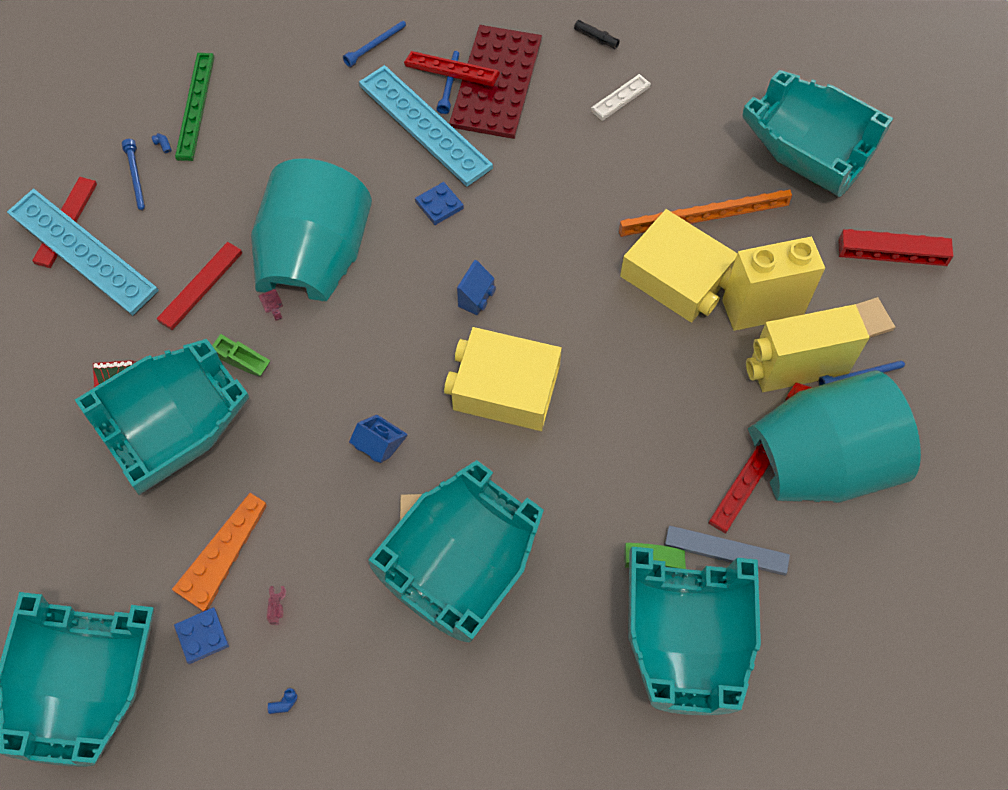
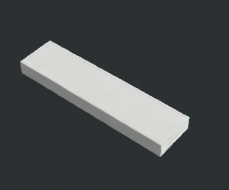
[591,74,651,121]

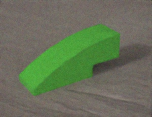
[212,334,270,377]
[624,543,686,569]

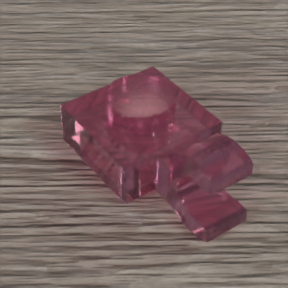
[258,289,283,321]
[267,586,286,625]

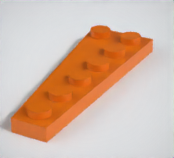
[172,493,267,612]

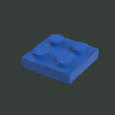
[415,182,464,225]
[174,607,229,664]

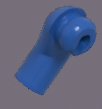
[151,133,172,153]
[268,688,297,714]

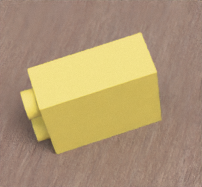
[620,209,737,323]
[722,236,825,331]
[746,304,870,393]
[444,327,562,431]

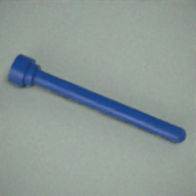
[343,21,406,67]
[437,51,459,114]
[121,139,145,210]
[818,361,905,386]

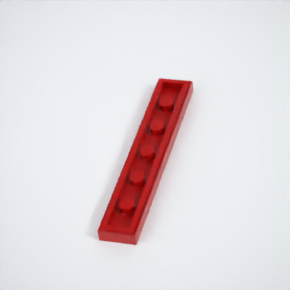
[404,51,500,86]
[32,177,97,268]
[156,242,242,330]
[709,444,770,534]

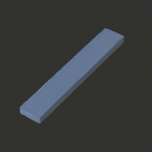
[665,525,790,576]

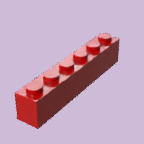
[838,229,953,266]

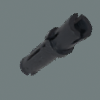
[574,19,620,49]

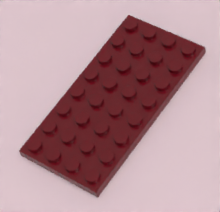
[449,25,542,139]

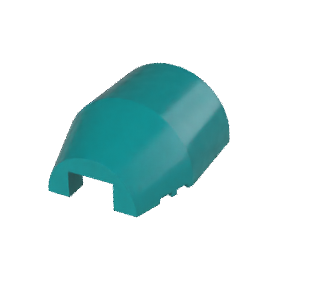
[742,70,894,197]
[251,159,372,302]
[75,339,249,495]
[748,370,921,503]
[368,460,544,642]
[628,547,761,715]
[0,592,155,767]

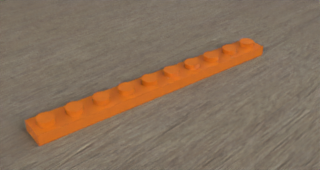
[619,190,792,237]

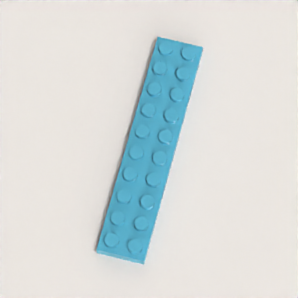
[359,65,493,187]
[7,188,159,316]

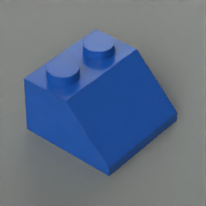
[457,260,496,316]
[349,415,408,463]

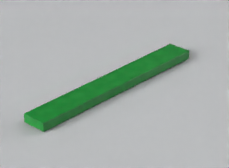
[175,53,215,161]

